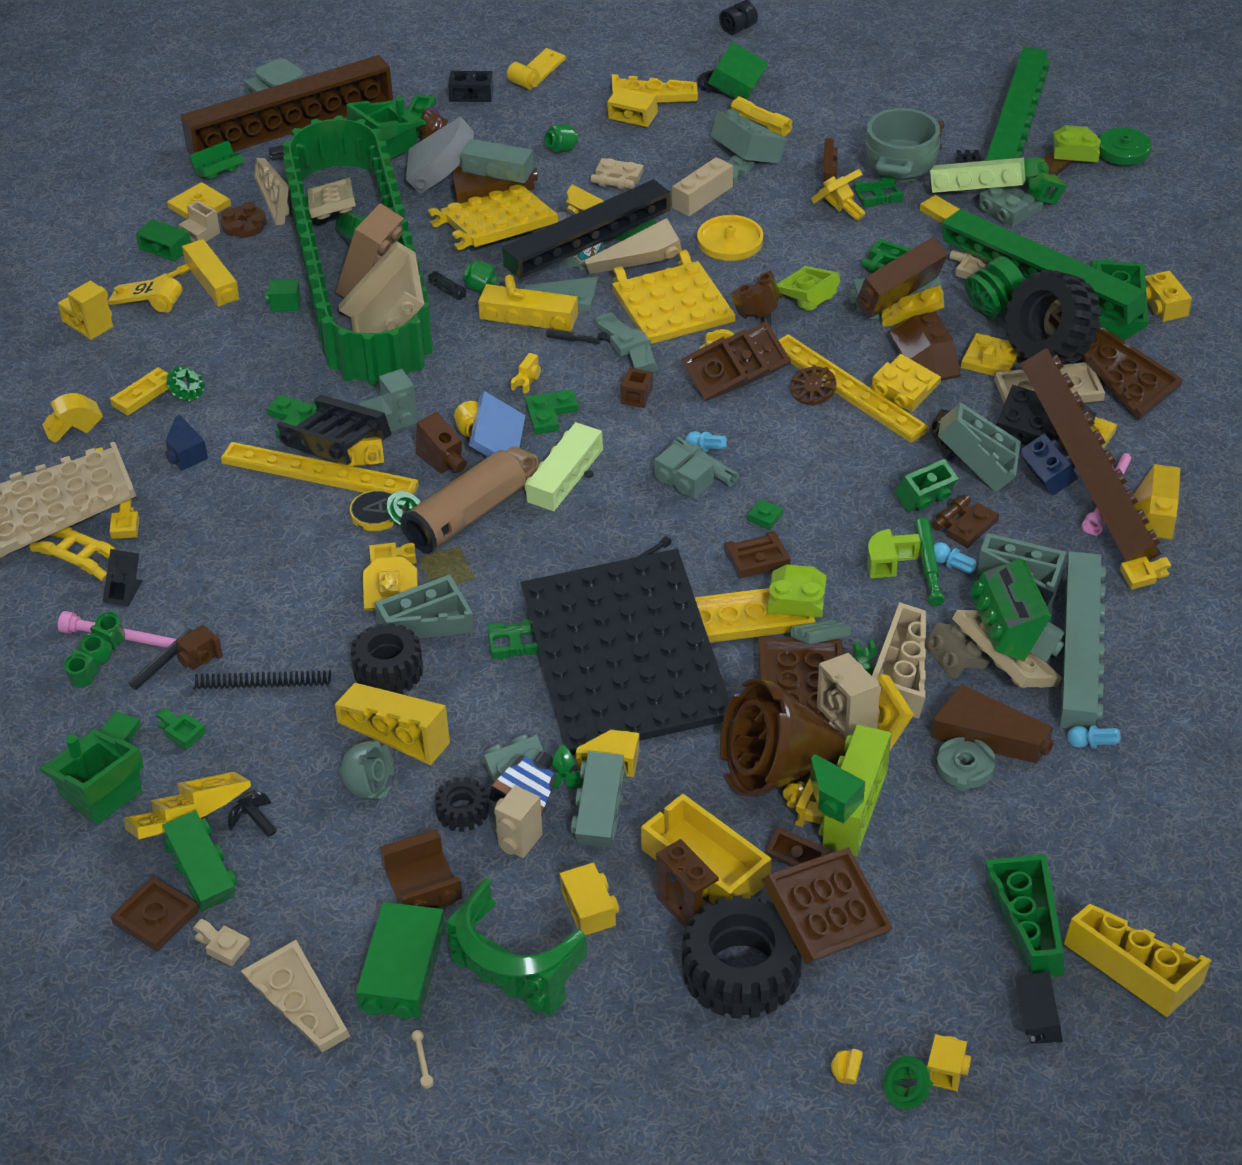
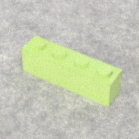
[930,158,1026,193]
[524,422,603,511]

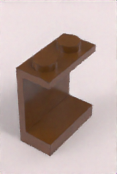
[380,829,463,908]

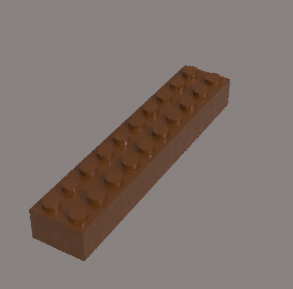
[181,55,393,154]

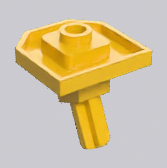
[810,169,865,221]
[363,557,418,611]

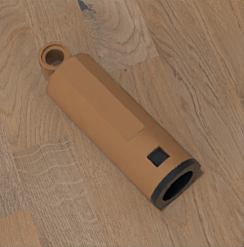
[401,446,539,554]

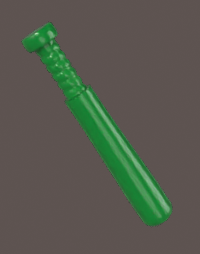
[914,517,945,606]

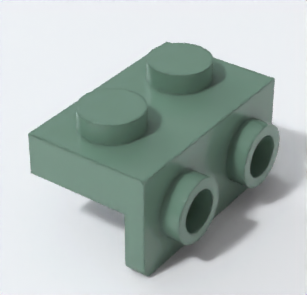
[480,734,544,784]

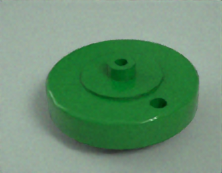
[1099,128,1152,165]

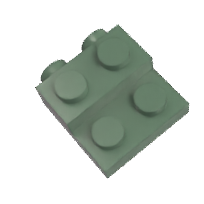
[979,186,1043,227]

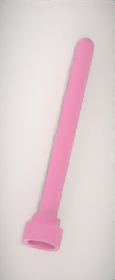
[1082,453,1131,536]
[58,611,176,648]

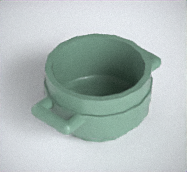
[865,108,940,181]

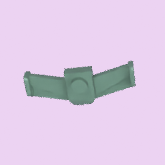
[595,313,659,372]

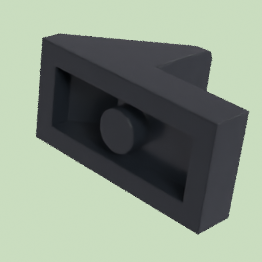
[103,549,143,606]

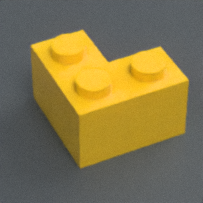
[58,280,113,340]

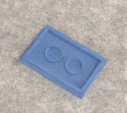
[469,391,526,456]

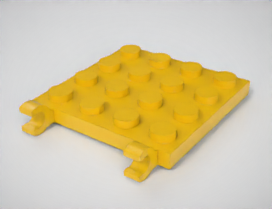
[428,185,559,250]
[612,249,735,344]

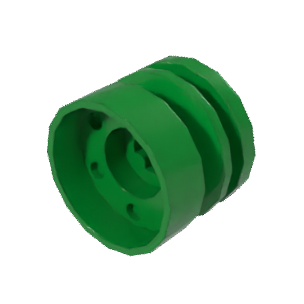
[964,256,1025,320]

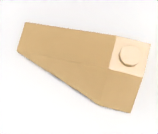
[584,218,682,274]

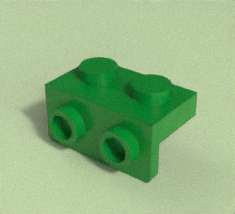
[189,141,244,179]

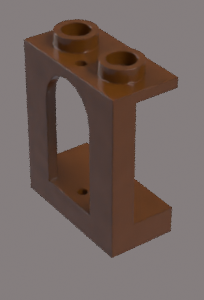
[656,839,719,928]

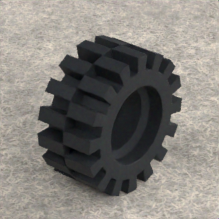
[435,777,489,832]

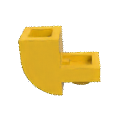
[42,393,103,442]

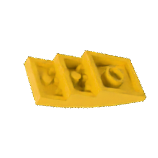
[123,772,251,840]

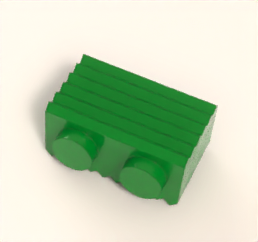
[136,219,191,262]

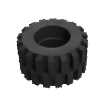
[351,623,423,694]

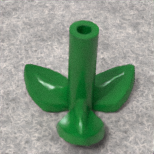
[552,744,584,788]

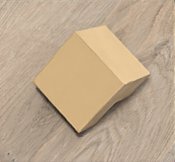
[178,200,220,242]

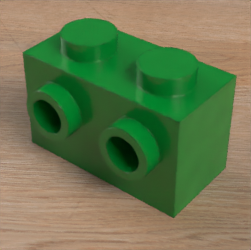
[894,459,959,513]

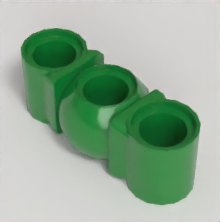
[64,611,125,688]

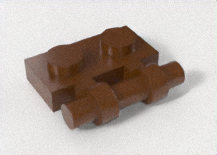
[932,494,999,548]

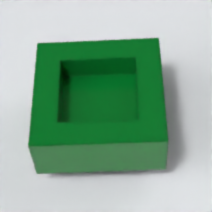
[747,499,783,530]

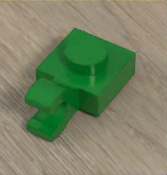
[853,640,877,675]
[156,708,206,750]

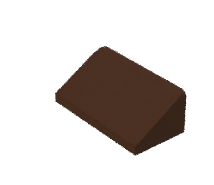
[765,826,833,866]

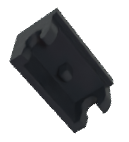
[1015,971,1063,1044]

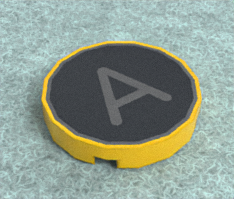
[350,490,402,531]

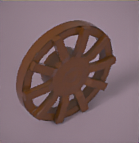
[790,365,837,405]

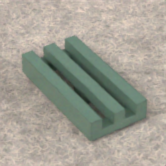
[791,619,851,644]

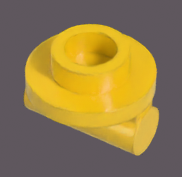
[831,1049,863,1085]

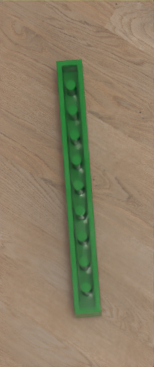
[986,47,1051,161]
[942,209,1146,325]

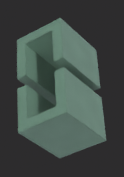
[654,443,714,499]

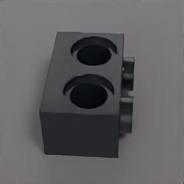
[448,71,494,102]

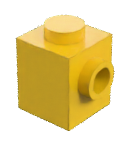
[927,1034,971,1091]

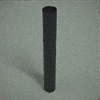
[129,628,193,690]

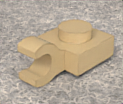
[193,919,250,966]

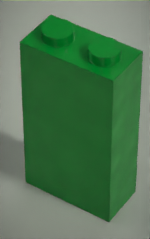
[356,902,445,1019]

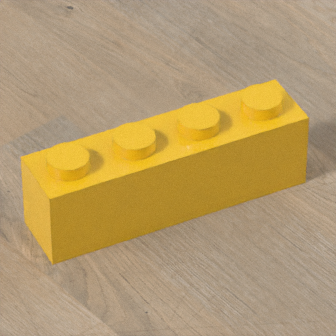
[478,284,578,331]

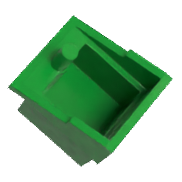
[346,96,426,159]
[39,729,144,825]

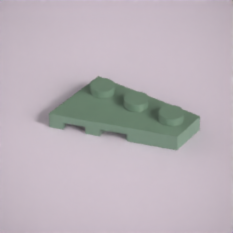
[524,276,598,311]

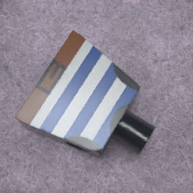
[489,752,557,816]

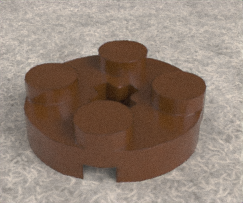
[221,202,267,238]

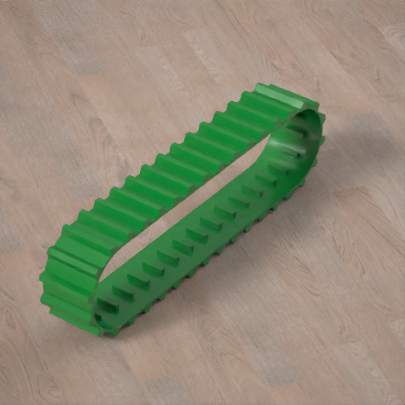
[283,116,433,386]

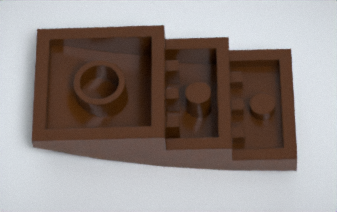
[681,321,791,401]

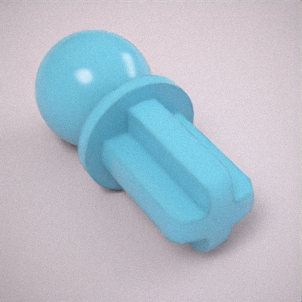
[685,431,727,452]
[934,542,977,574]
[1067,725,1121,749]

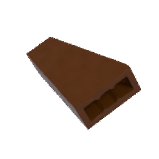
[452,166,538,204]
[931,684,1054,763]

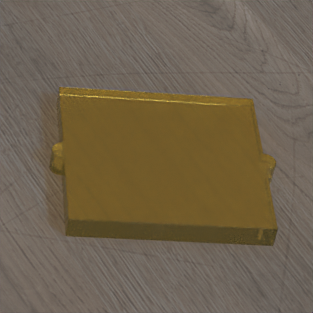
[419,547,474,584]

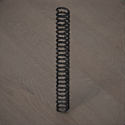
[192,670,331,690]

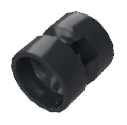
[719,0,758,35]

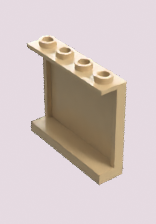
[338,241,424,333]

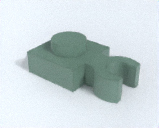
[727,154,755,184]

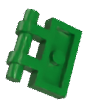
[861,239,912,273]

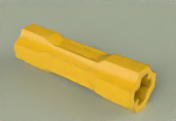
[731,96,793,137]

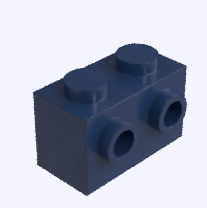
[1019,434,1078,496]

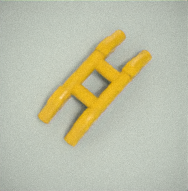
[30,527,115,582]

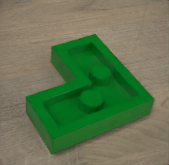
[525,389,579,435]
[267,394,317,438]

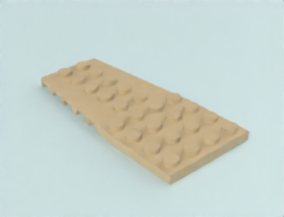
[0,442,136,558]

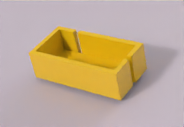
[641,794,772,905]

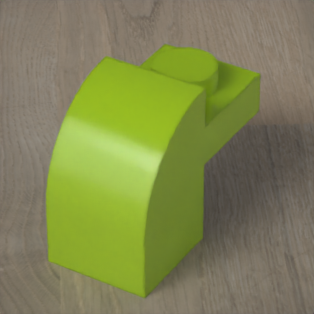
[867,529,921,579]

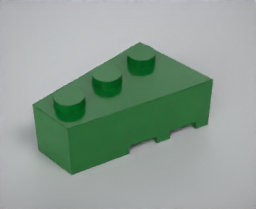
[162,810,238,912]

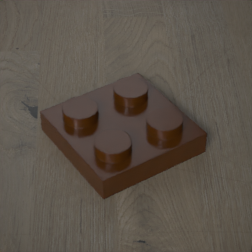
[110,876,199,952]

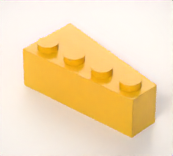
[335,683,450,765]
[1064,904,1211,1017]

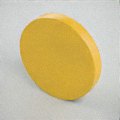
[697,215,763,261]

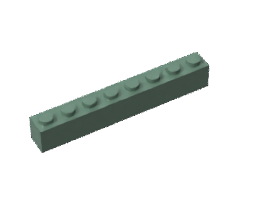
[1060,551,1106,730]

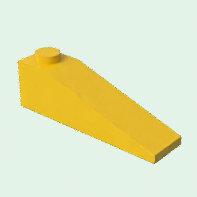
[1134,464,1180,539]

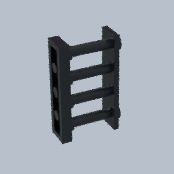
[277,395,392,465]

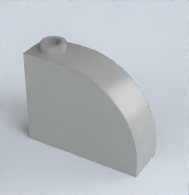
[406,116,474,193]

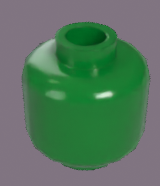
[544,124,578,153]
[463,260,499,293]

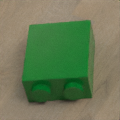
[708,42,769,100]

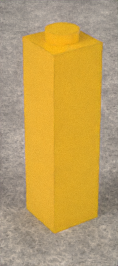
[182,239,240,307]

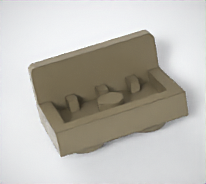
[925,623,990,679]

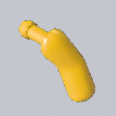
[505,275,525,299]

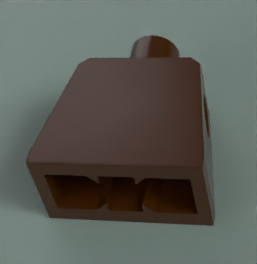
[416,411,467,474]

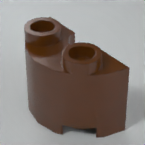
[730,270,781,319]

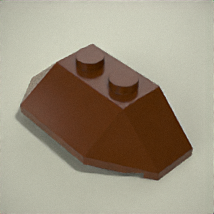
[889,311,961,381]

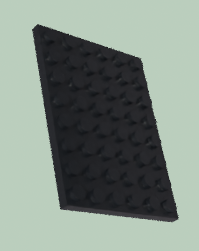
[521,548,730,755]

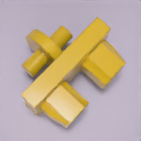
[338,437,384,467]
[783,778,824,827]

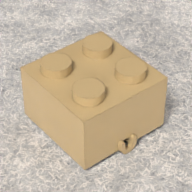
[817,653,881,739]

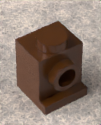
[621,367,653,408]
[176,624,223,670]

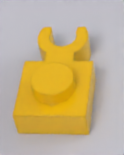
[369,542,417,564]

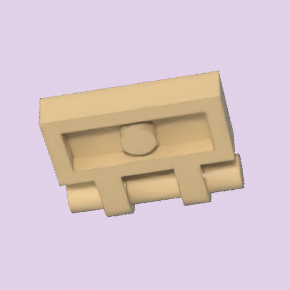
[591,158,644,190]

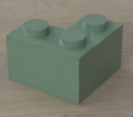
[358,369,418,438]

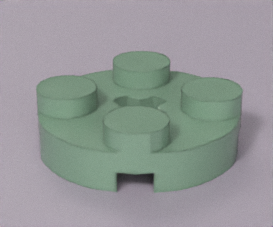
[936,737,995,791]

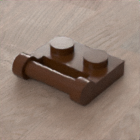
[724,531,790,579]

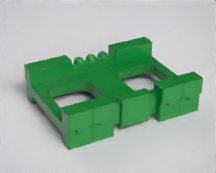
[854,176,904,208]
[488,620,539,660]

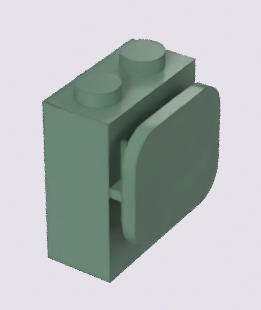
[244,59,305,95]

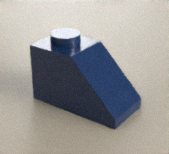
[165,415,208,471]

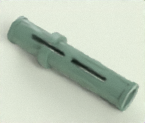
[671,436,739,487]

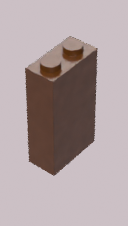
[856,237,948,318]

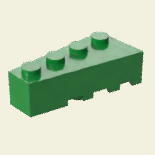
[985,854,1065,977]

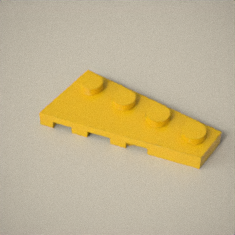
[611,74,698,103]

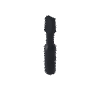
[547,328,601,344]

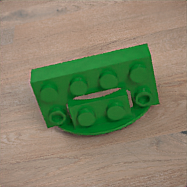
[447,878,587,1017]

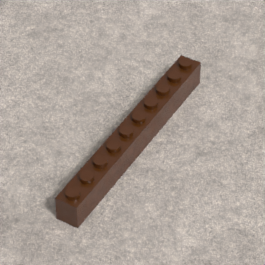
[1020,348,1161,561]

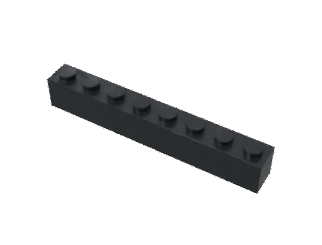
[502,179,670,280]

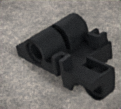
[996,384,1097,445]

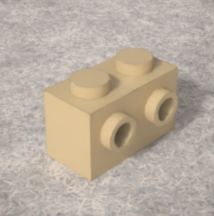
[494,785,543,858]

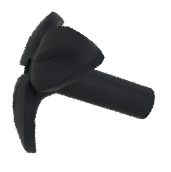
[228,790,277,838]

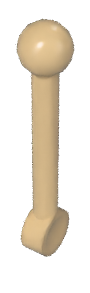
[411,1030,433,1089]

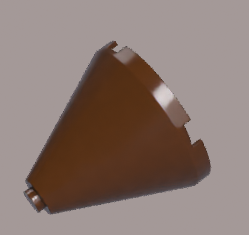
[720,679,846,797]

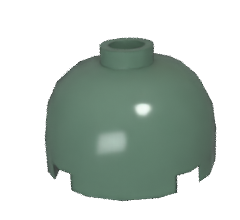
[340,741,394,800]

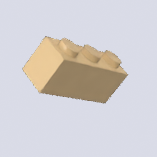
[672,157,733,216]

